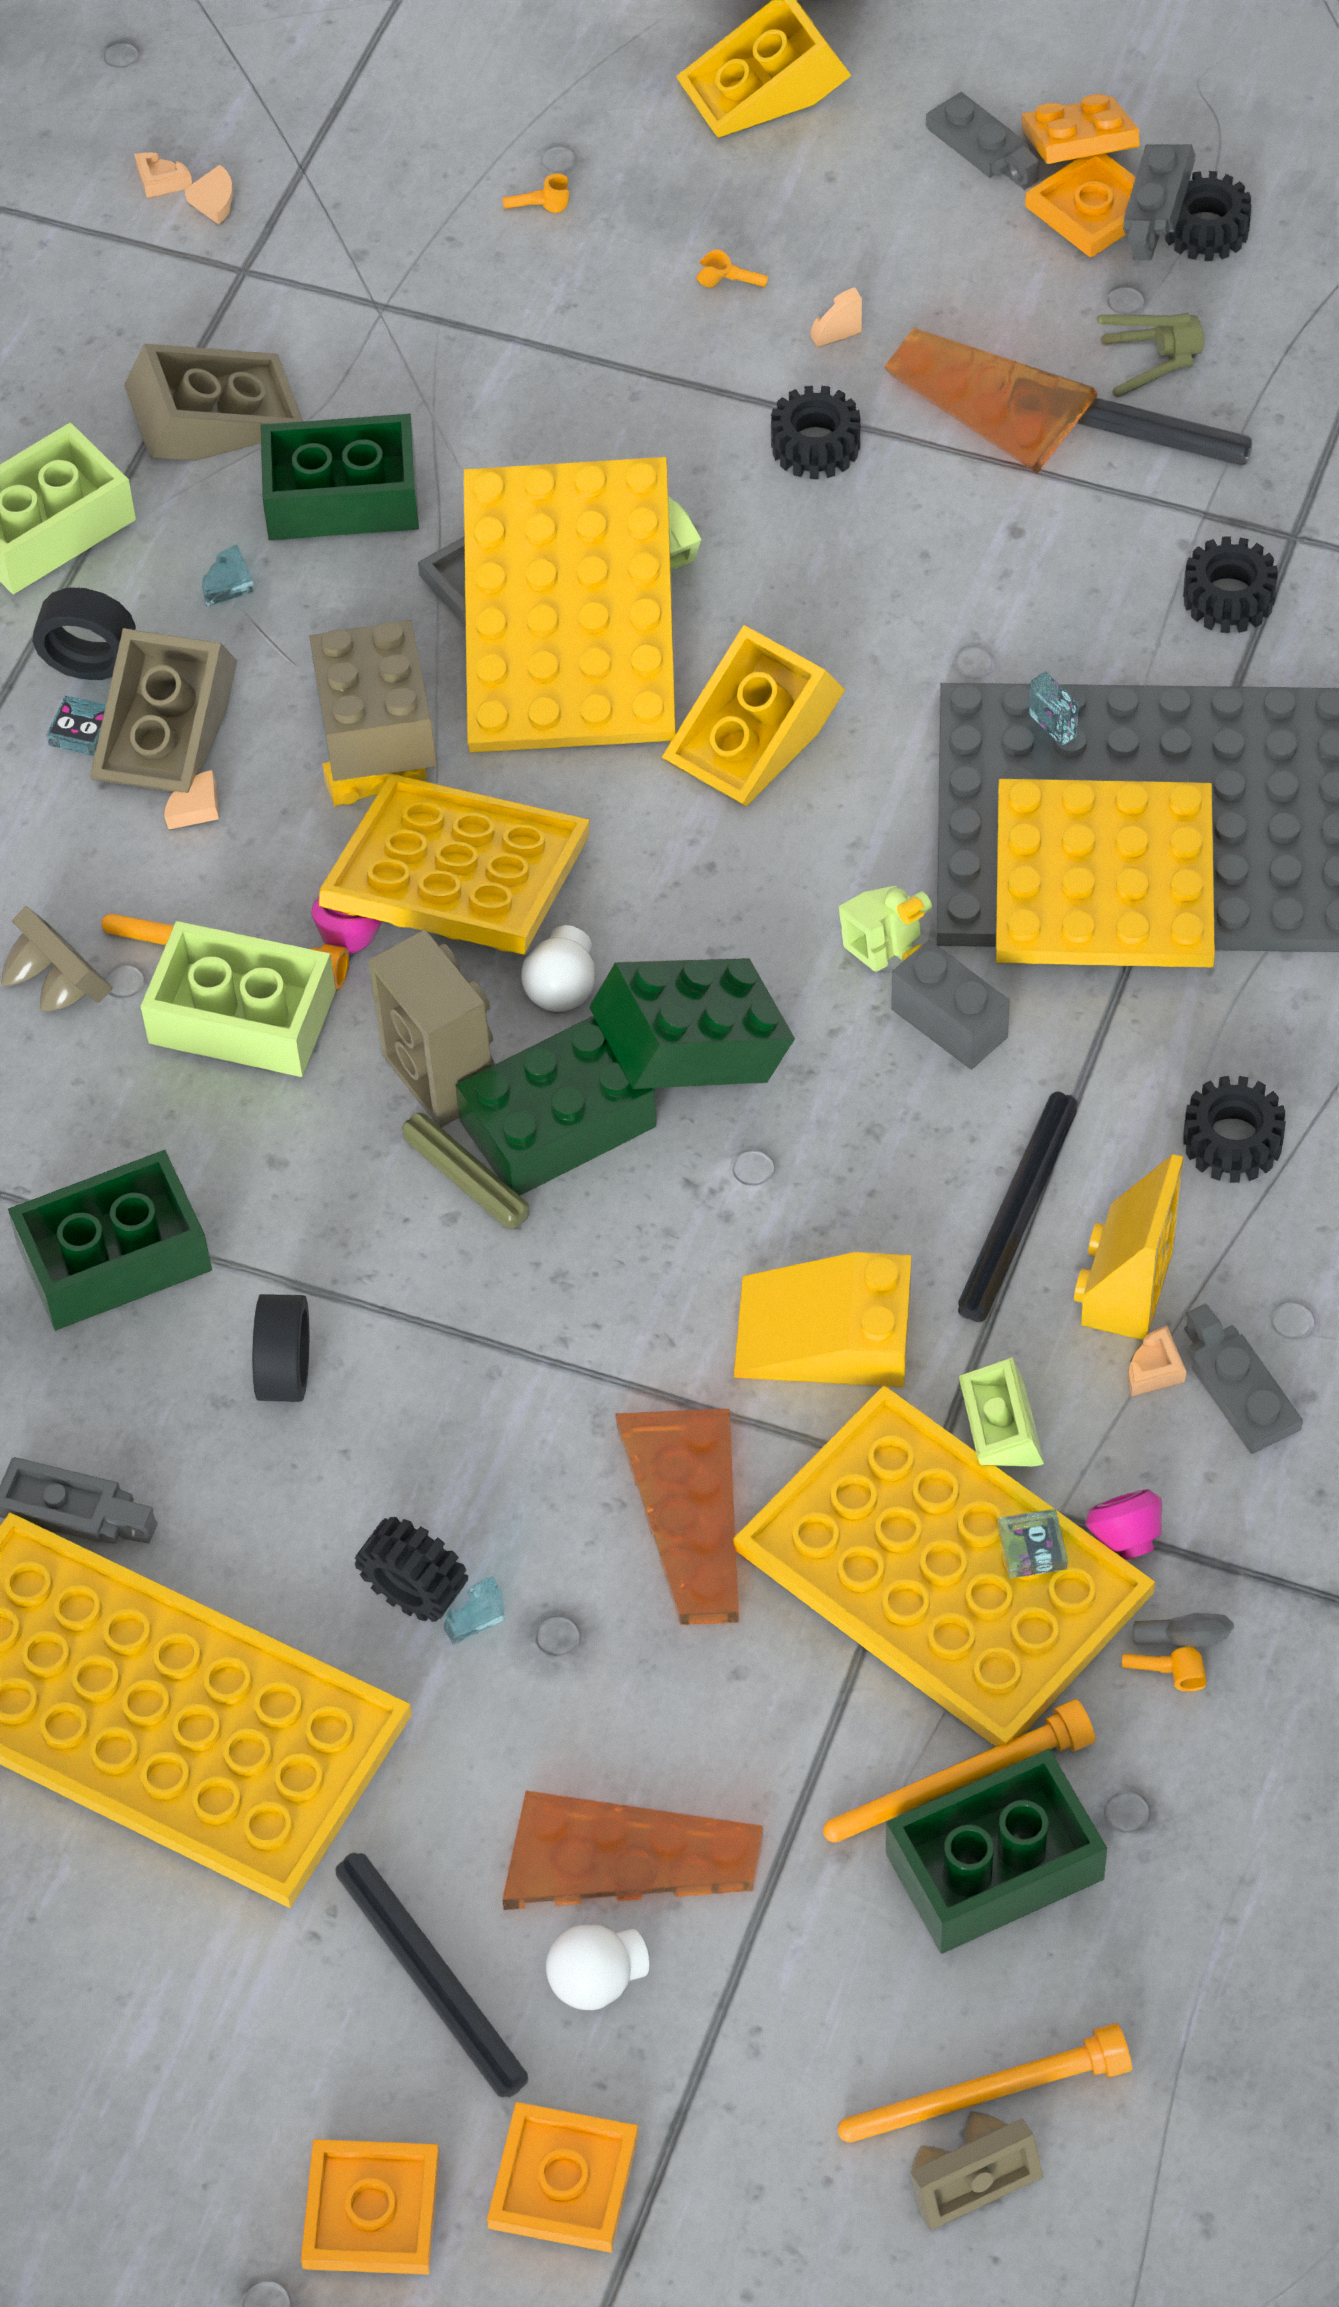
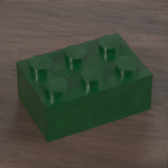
[260,414,419,540]
[589,958,795,1089]
[455,1016,656,1196]
[8,1150,212,1331]
[886,1748,1107,1954]

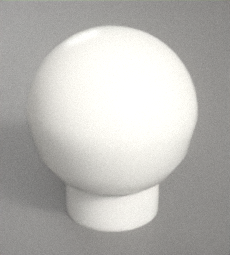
[521,925,595,1012]
[546,1924,649,2010]

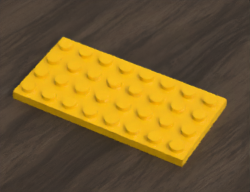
[0,1513,412,1909]

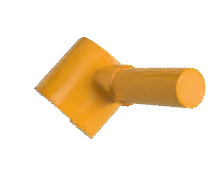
[502,173,570,213]
[696,249,768,288]
[1122,1646,1206,1692]

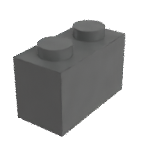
[891,940,1010,1070]

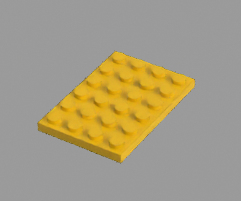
[464,457,676,753]
[733,1385,1155,1747]

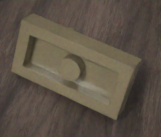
[1,906,113,1011]
[909,2111,1043,2230]

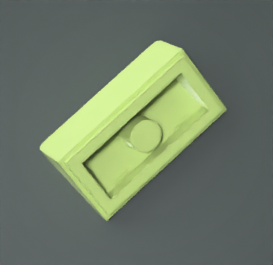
[959,1358,1044,1467]

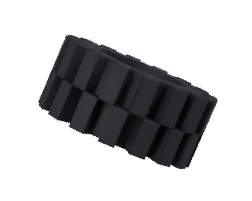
[1165,171,1252,261]
[771,385,861,479]
[1183,536,1278,633]
[1183,1076,1286,1183]
[354,1517,468,1622]

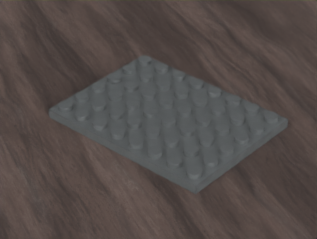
[937,683,1339,952]

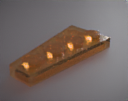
[884,328,1098,474]
[615,1409,739,1625]
[502,1791,763,1910]

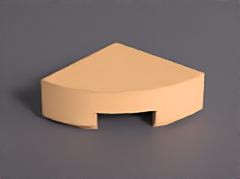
[134,152,192,198]
[185,164,233,225]
[810,287,862,348]
[164,770,220,829]
[1128,1326,1186,1397]

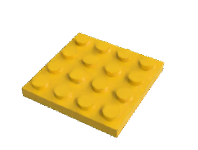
[319,774,590,955]
[996,779,1215,968]

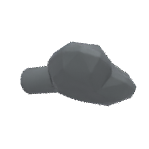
[1133,1613,1234,1647]

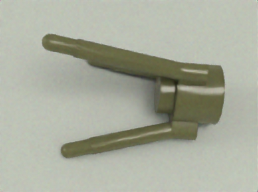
[1096,313,1204,396]

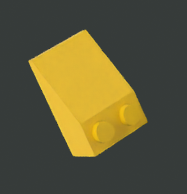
[676,0,852,138]
[662,625,845,807]
[1074,1154,1184,1340]
[734,1252,912,1388]

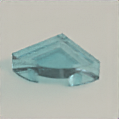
[202,545,254,607]
[444,1576,505,1645]

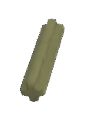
[402,1112,530,1230]

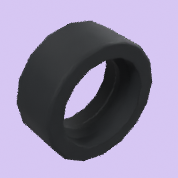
[32,587,136,680]
[252,1294,310,1402]

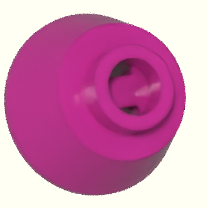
[311,897,383,954]
[1085,1489,1162,1560]

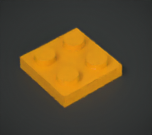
[1021,94,1140,164]
[1025,153,1136,258]
[487,2102,639,2253]
[301,2139,440,2275]

